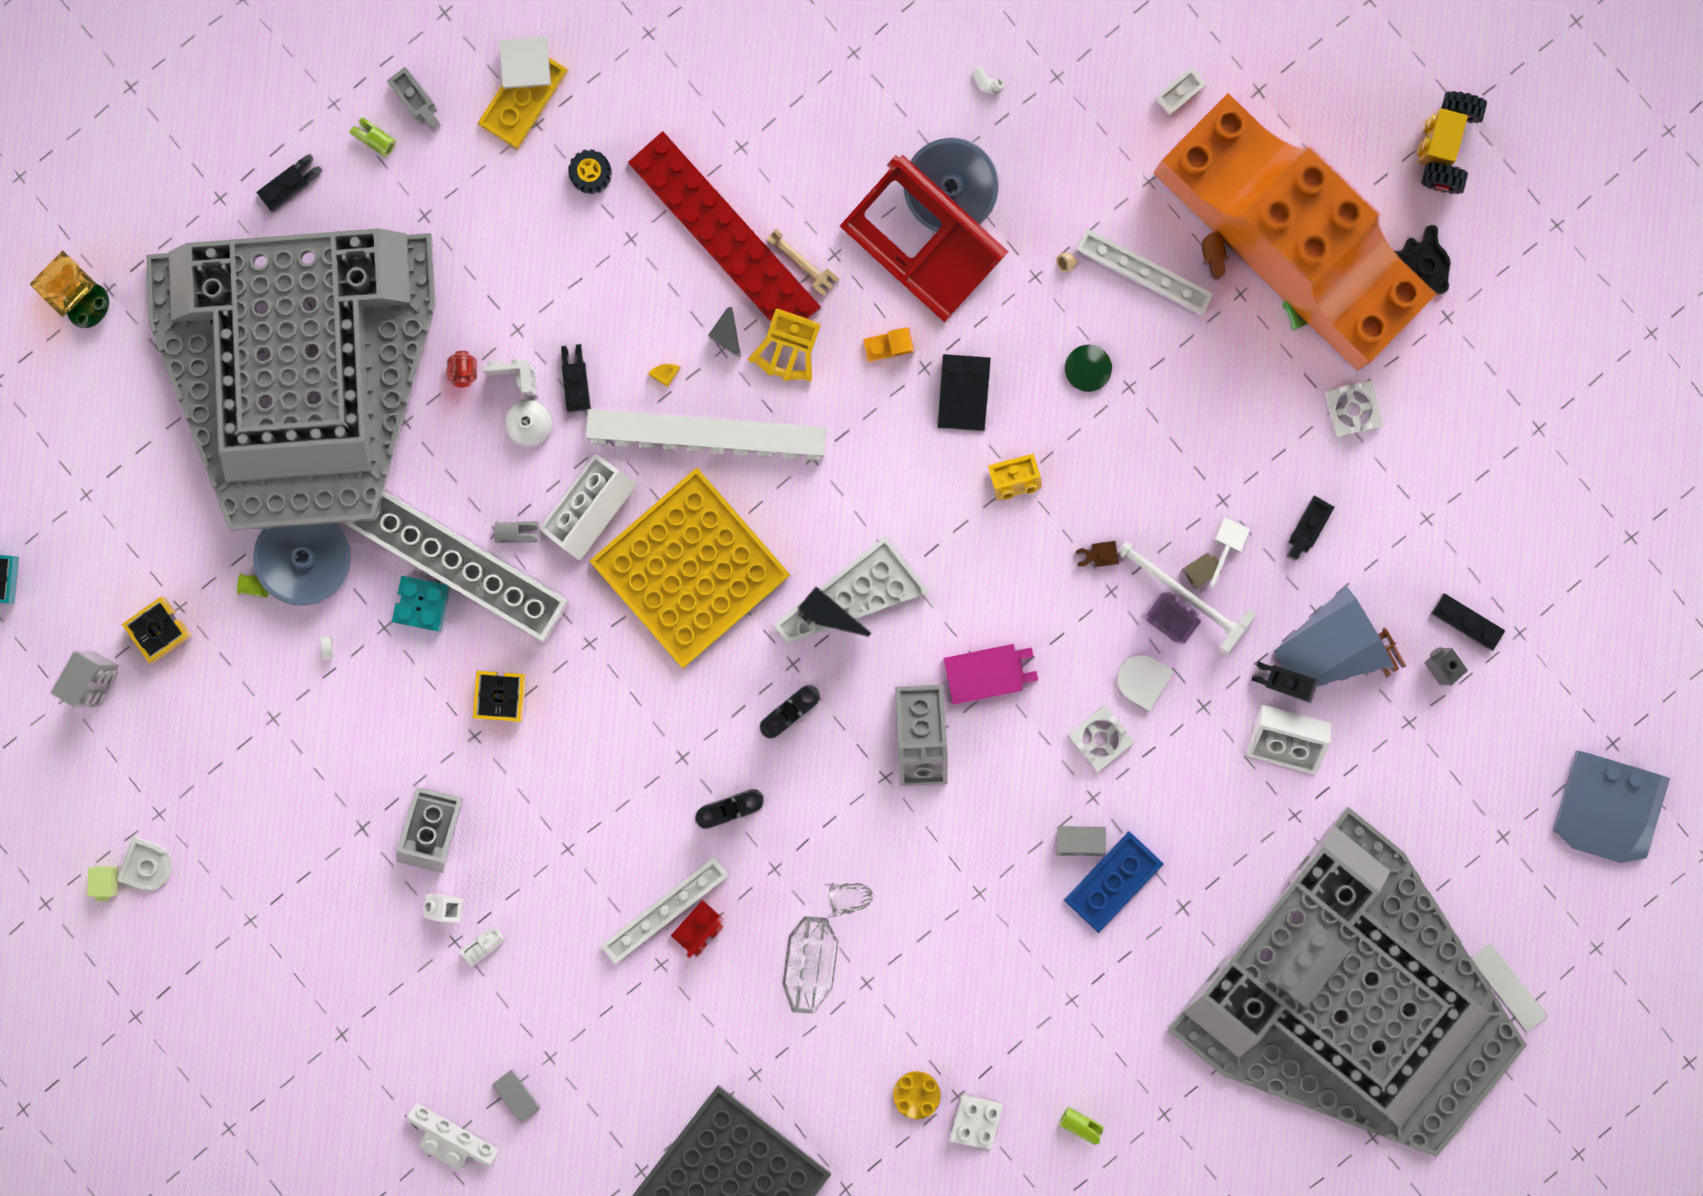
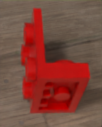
[670,899,724,959]

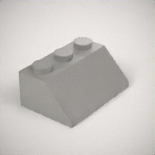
[1268,920,1351,1007]

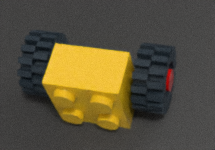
[1416,91,1487,194]

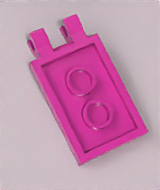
[944,644,1038,705]

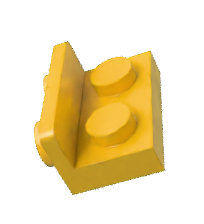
[988,453,1042,501]

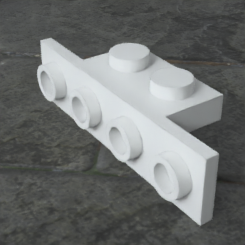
[405,1102,499,1171]

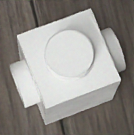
[423,894,463,923]

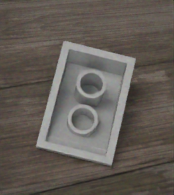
[396,787,463,873]

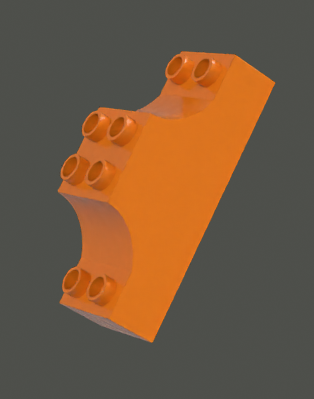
[1153,93,1436,371]

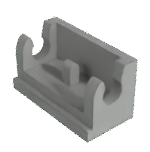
[1056,826,1106,856]

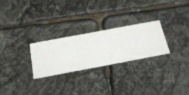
[1472,943,1548,1033]

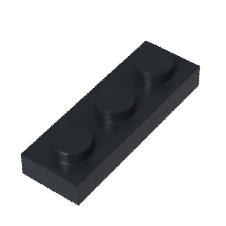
[1430,593,1506,651]

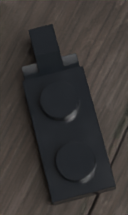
[1287,495,1335,561]

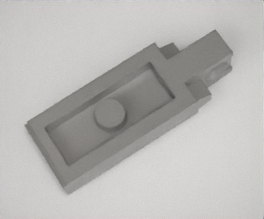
[387,67,441,130]

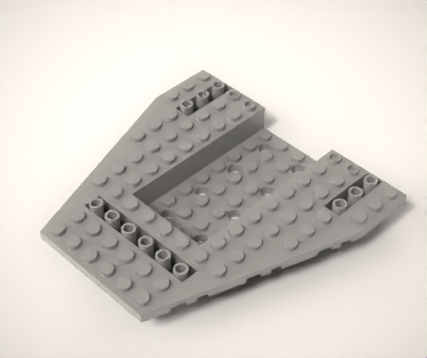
[146,228,436,531]
[1167,807,1527,1157]

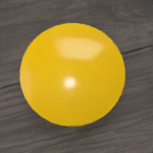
[893,1071,941,1120]

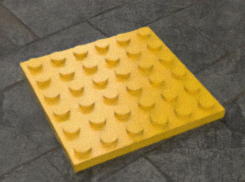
[589,467,791,669]

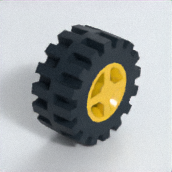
[568,149,612,194]

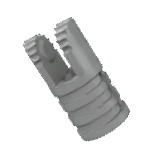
[494,521,539,543]

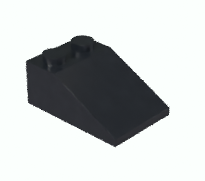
[937,354,991,431]
[797,586,871,637]

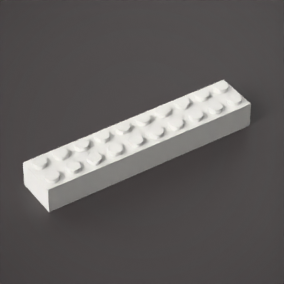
[344,491,570,642]

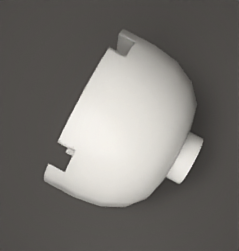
[505,400,553,448]

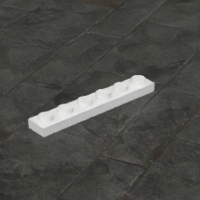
[1075,229,1214,316]
[600,856,729,964]

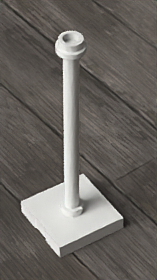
[1117,541,1257,656]

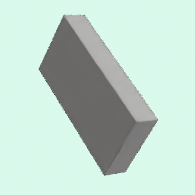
[492,1069,540,1123]

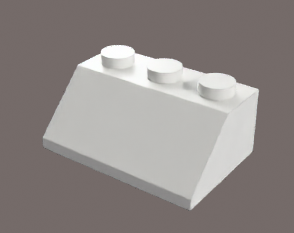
[1247,705,1332,775]

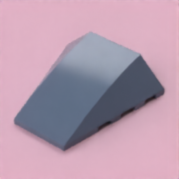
[1274,586,1394,687]

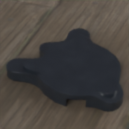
[1394,225,1451,295]

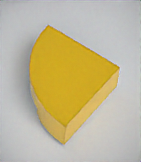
[648,364,681,387]

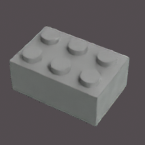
[50,651,119,708]

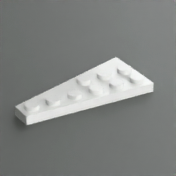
[773,536,929,643]

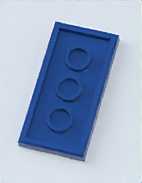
[1063,830,1164,933]

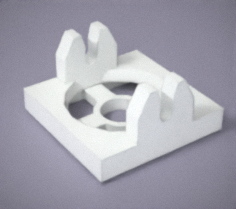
[1325,380,1383,438]
[1068,705,1135,772]

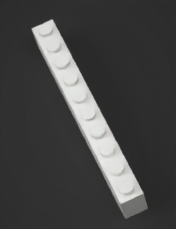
[586,409,827,461]

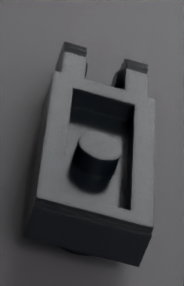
[256,154,322,212]
[561,344,591,413]
[1251,661,1319,703]

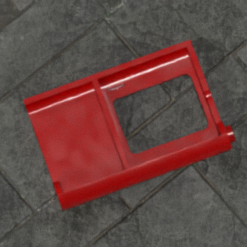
[839,155,1009,323]

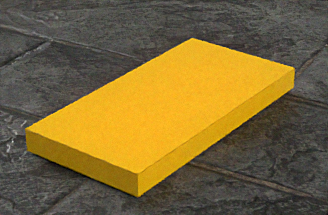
[477,57,569,150]

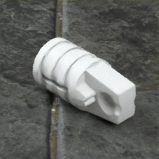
[459,927,504,967]

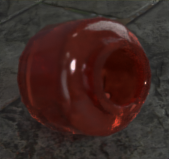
[446,350,477,388]

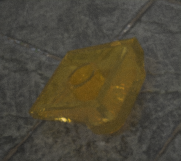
[29,250,96,317]

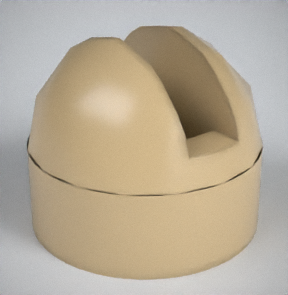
[1056,252,1077,273]

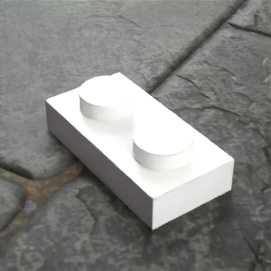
[1154,66,1207,116]

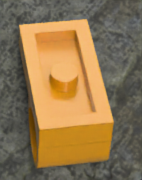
[863,327,915,363]

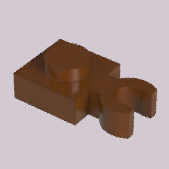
[1075,541,1119,568]

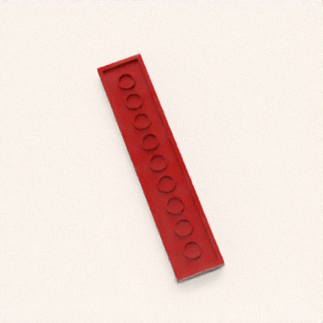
[628,131,821,322]

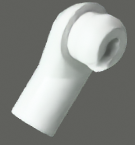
[972,66,1005,95]

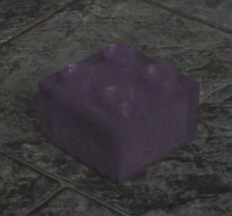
[1141,592,1201,645]

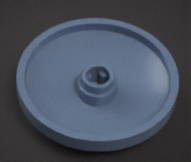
[903,137,999,232]
[253,523,351,606]

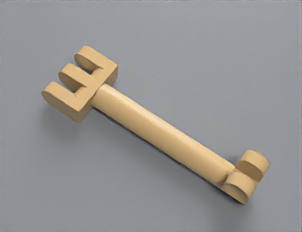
[766,228,840,297]

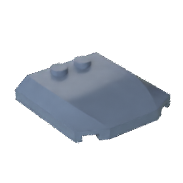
[1553,750,1670,863]

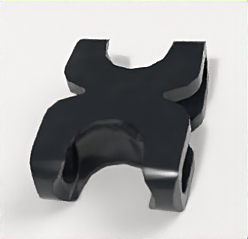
[759,685,820,739]
[695,789,764,829]

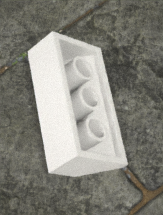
[539,453,637,560]

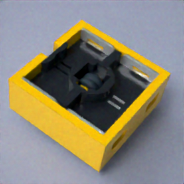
[121,596,193,663]
[473,670,526,722]

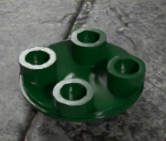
[63,281,109,328]
[1065,344,1112,392]

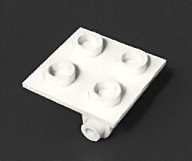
[949,1093,1004,1150]

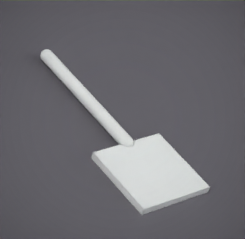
[1209,517,1250,588]

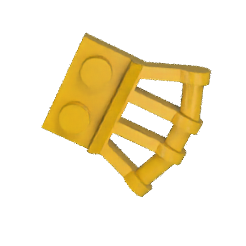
[747,308,821,382]

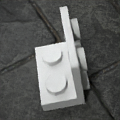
[481,359,537,397]

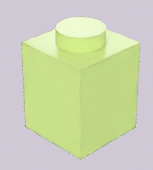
[87,866,119,901]

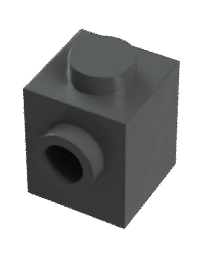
[1424,647,1468,686]

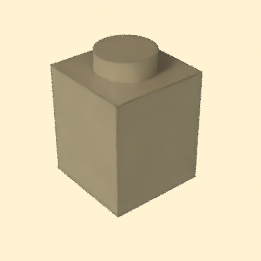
[1182,553,1221,589]

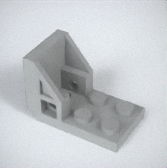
[895,685,948,786]

